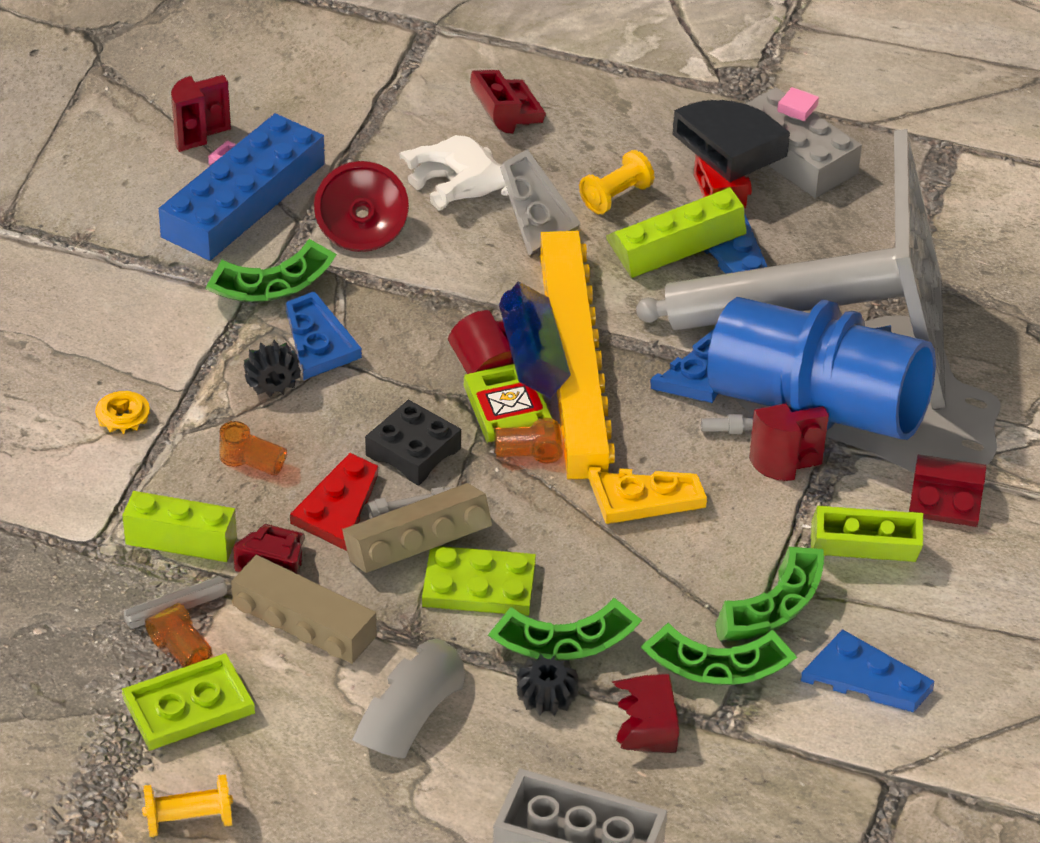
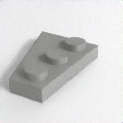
[500,149,581,256]

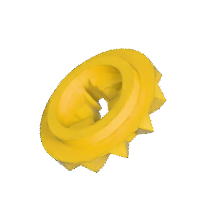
[95,391,150,434]

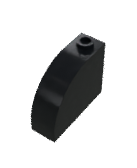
[672,100,790,182]

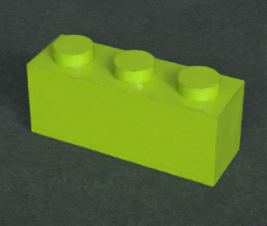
[122,491,237,562]
[811,506,923,562]

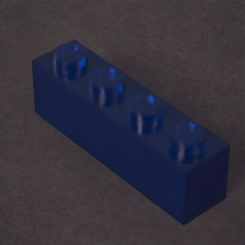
[499,281,571,398]

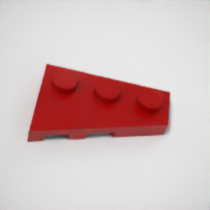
[290,453,378,551]

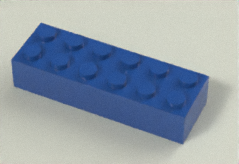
[158,113,325,261]

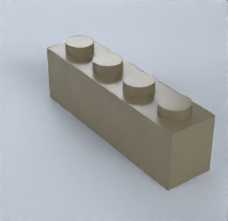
[342,483,493,573]
[231,555,377,664]

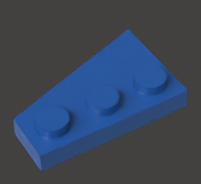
[703,215,768,274]
[286,291,362,380]
[650,328,718,403]
[801,629,935,712]

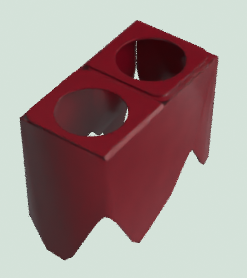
[612,674,680,753]

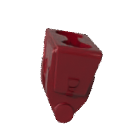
[234,524,305,575]

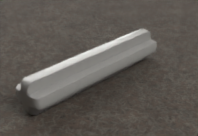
[124,576,227,629]

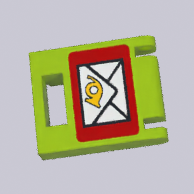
[463,361,553,443]

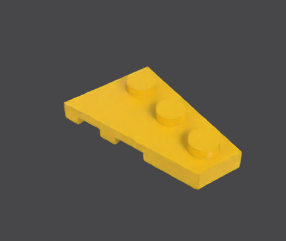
[588,466,707,524]

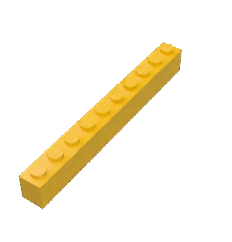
[540,231,615,479]

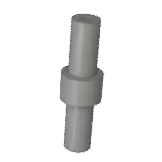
[701,414,753,435]

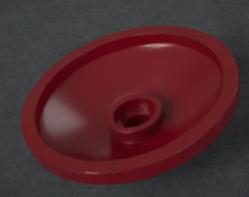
[314,161,409,252]

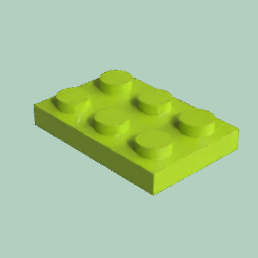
[422,546,536,616]
[122,653,255,751]

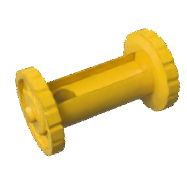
[579,150,655,215]
[142,774,233,837]

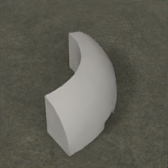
[352,638,465,759]

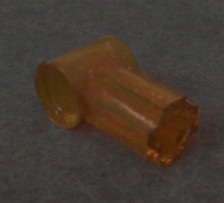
[495,418,563,464]
[219,421,287,476]
[145,603,212,667]

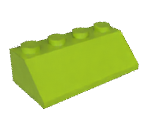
[606,188,747,278]

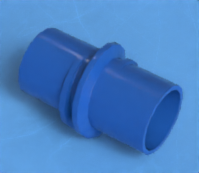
[707,297,936,440]

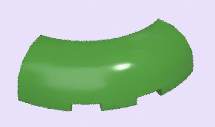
[205,239,337,302]
[715,547,824,641]
[487,598,642,661]
[640,623,797,685]

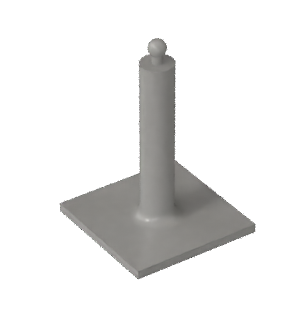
[636,129,946,409]

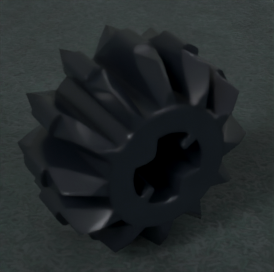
[243,340,301,398]
[517,653,579,716]

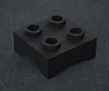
[365,399,461,486]

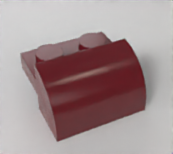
[470,70,546,134]
[171,74,231,152]
[447,310,538,374]
[749,403,829,481]
[909,454,987,527]

